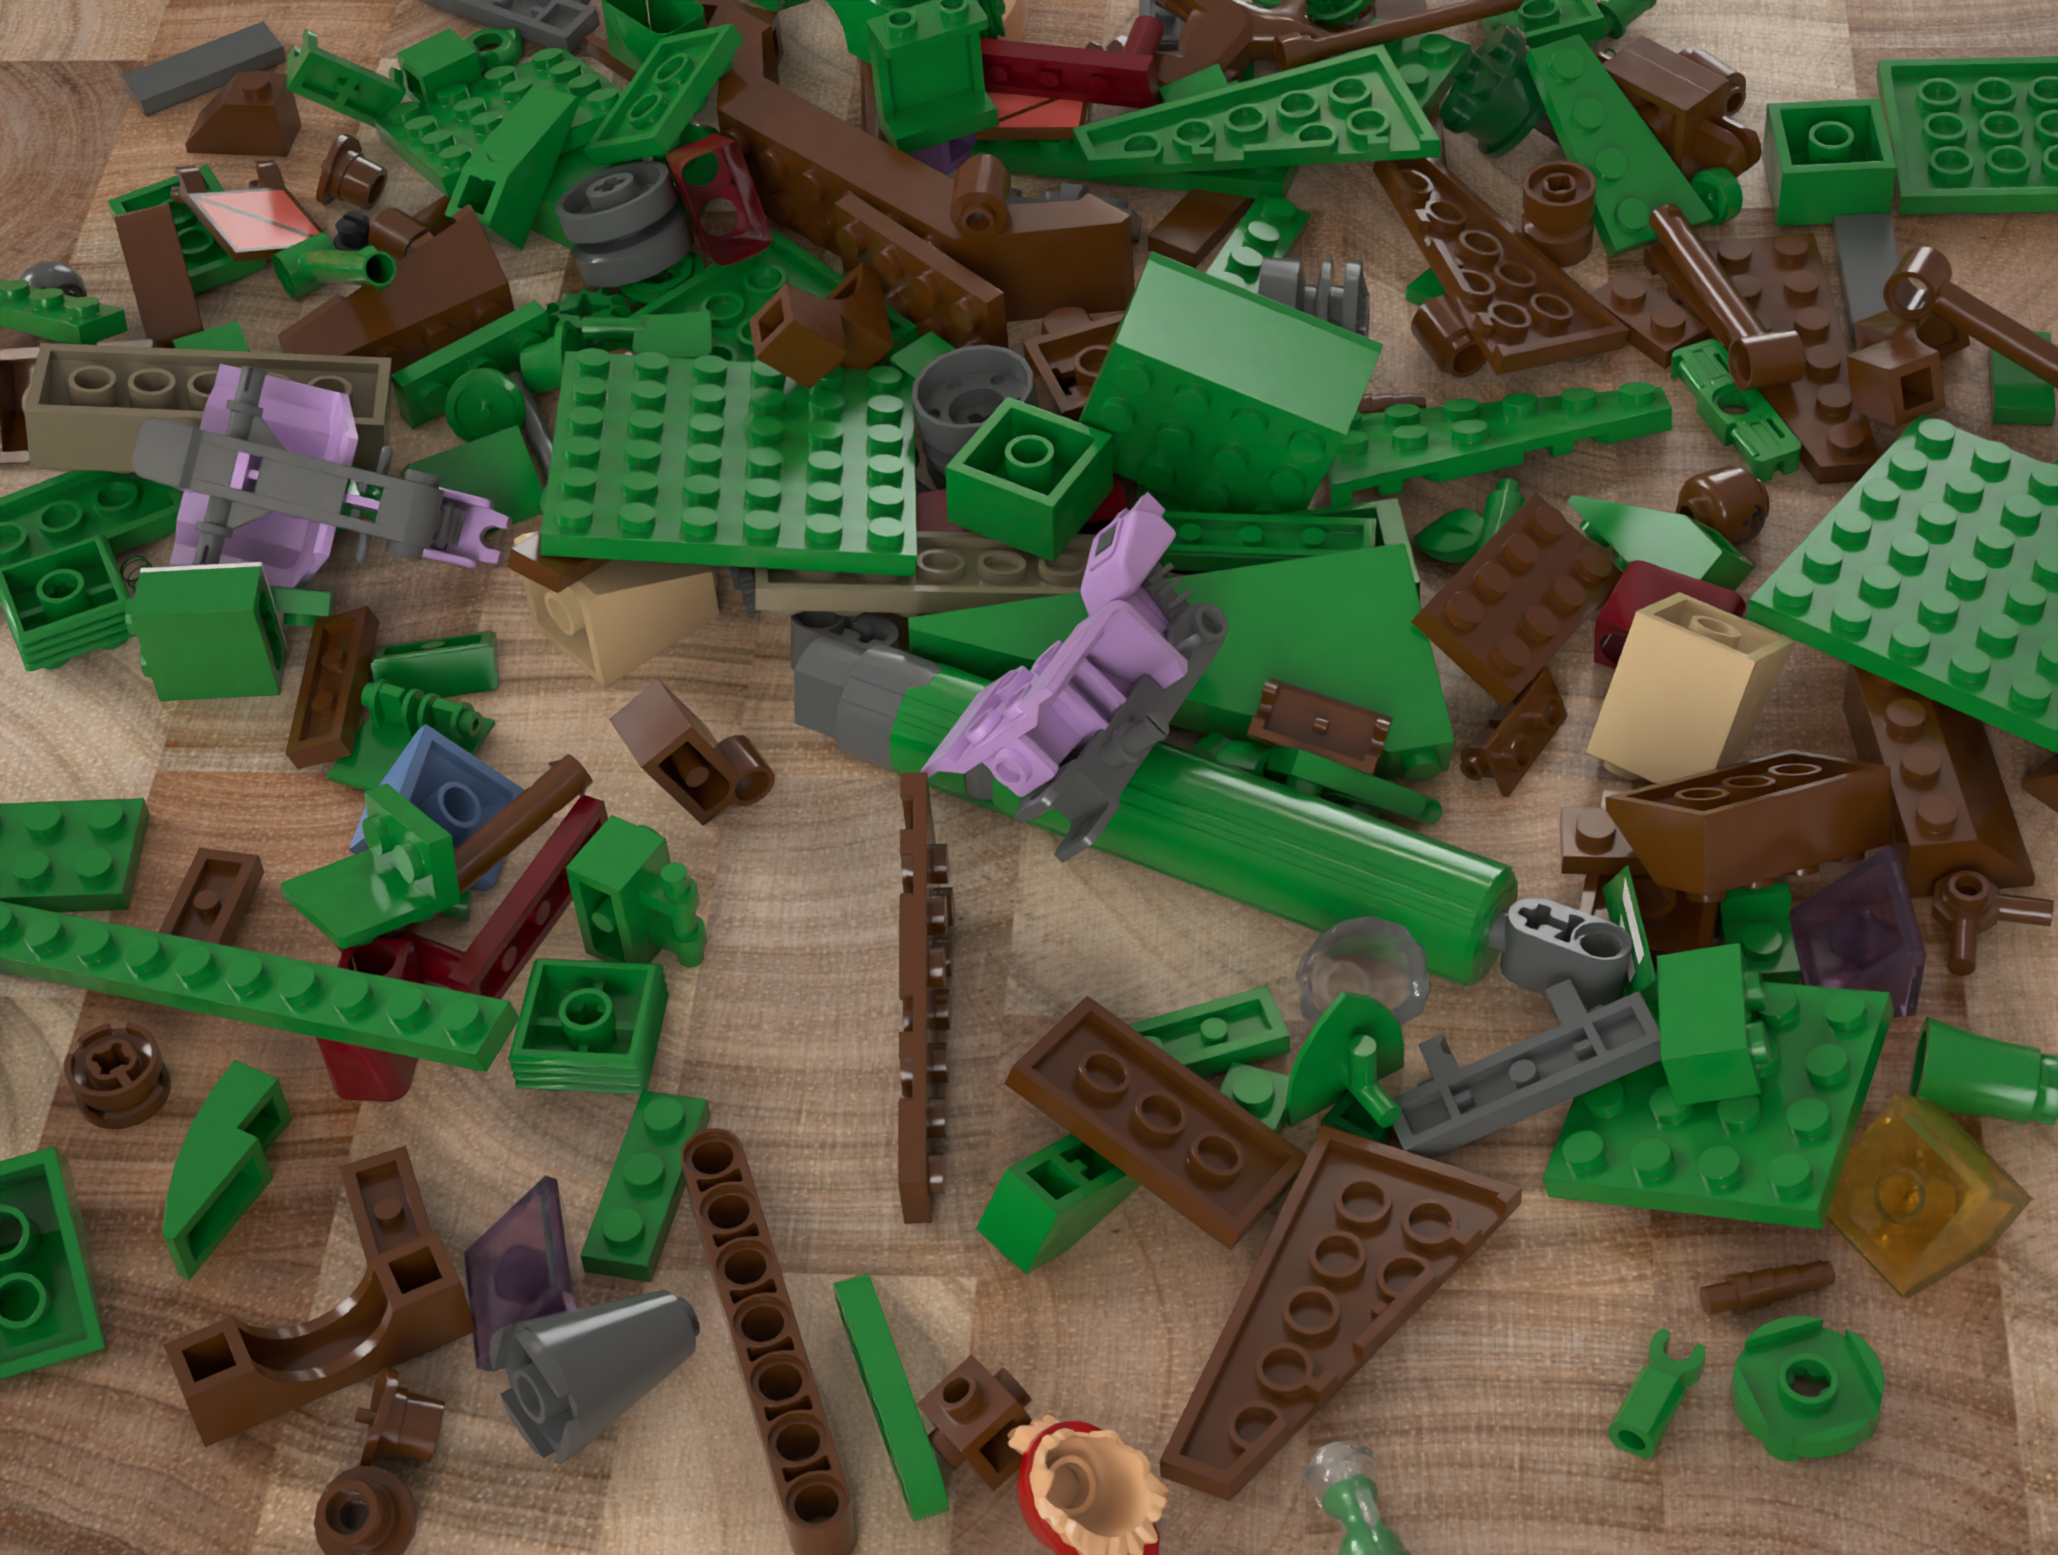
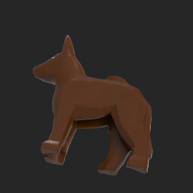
[1084,0,1327,105]

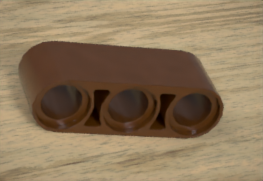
[114,203,204,349]

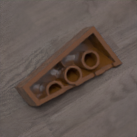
[278,204,515,381]

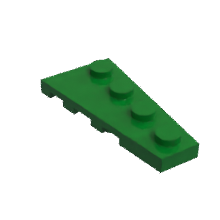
[1524,34,1715,258]

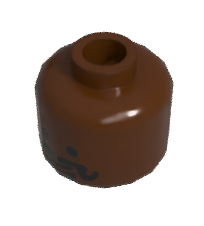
[1676,466,1770,546]

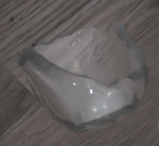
[1295,915,1432,1026]

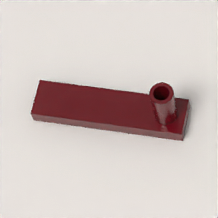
[980,15,1165,109]
[399,795,608,999]

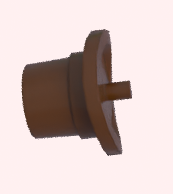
[316,134,388,210]
[354,1367,445,1466]
[314,1465,418,1555]

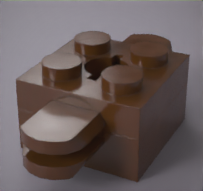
[1594,36,1762,183]
[1023,307,1128,479]

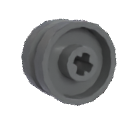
[554,161,695,287]

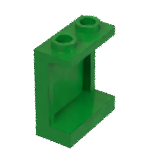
[866,0,999,154]

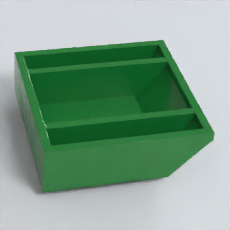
[1078,251,1383,515]

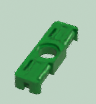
[1670,339,1802,483]

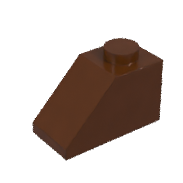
[185,71,301,157]

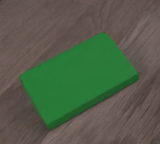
[371,630,499,697]

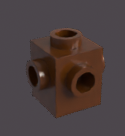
[916,1354,1032,1492]

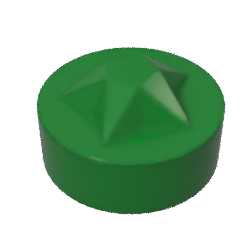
[1690,166,1743,226]

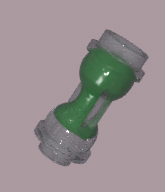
[1303,1441,1412,1555]

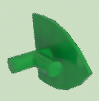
[1286,991,1404,1128]

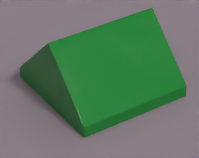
[400,425,543,534]

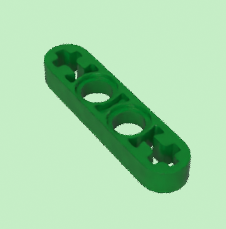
[832,1273,949,1522]

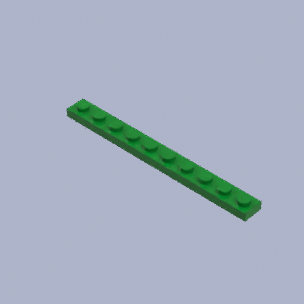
[0,901,520,1072]

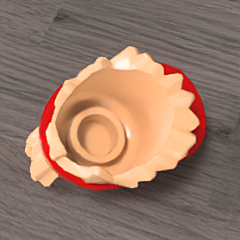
[1008,1414,1169,1555]

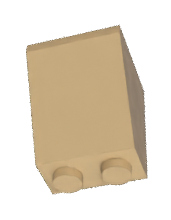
[513,531,720,688]
[1586,592,1795,784]

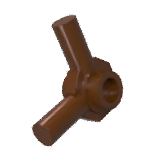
[1931,870,2054,976]

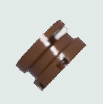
[64,1023,171,1129]

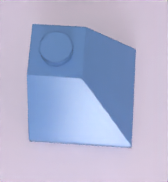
[349,724,524,891]

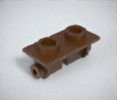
[1460,667,1568,797]

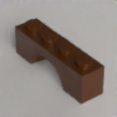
[164,1230,476,1447]

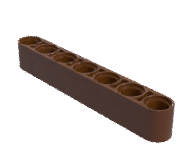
[681,1128,857,1555]

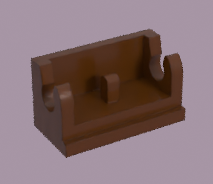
[1247,678,1393,776]

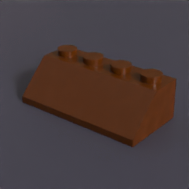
[1843,663,2035,899]
[1605,749,1892,902]

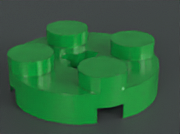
[1731,1315,1885,1462]

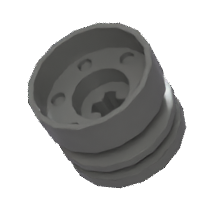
[1258,257,1370,338]
[912,345,1039,490]

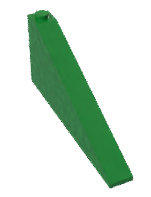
[908,542,1455,781]

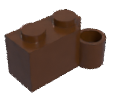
[609,679,775,826]

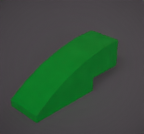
[162,1060,292,1280]

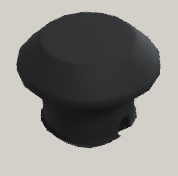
[333,211,370,251]

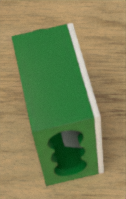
[125,562,288,701]

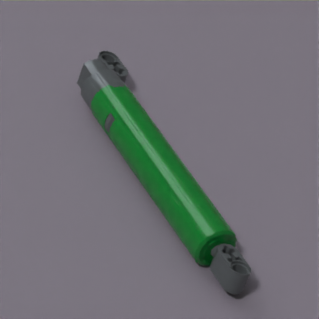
[791,611,1633,1010]

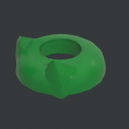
[464,28,524,77]

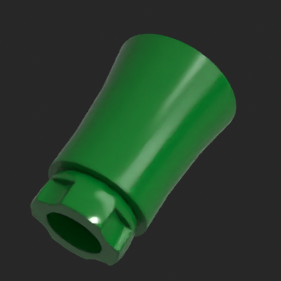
[1908,1017,2058,1125]

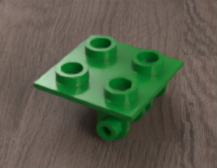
[326,679,496,791]

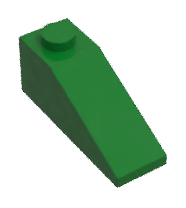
[976,1133,1141,1274]

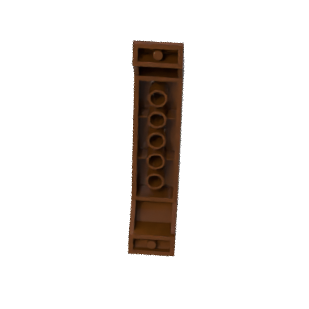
[717,6,1135,322]

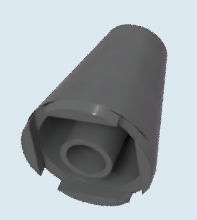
[489,1290,700,1464]

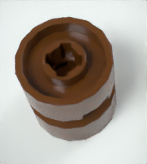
[1521,160,1596,268]

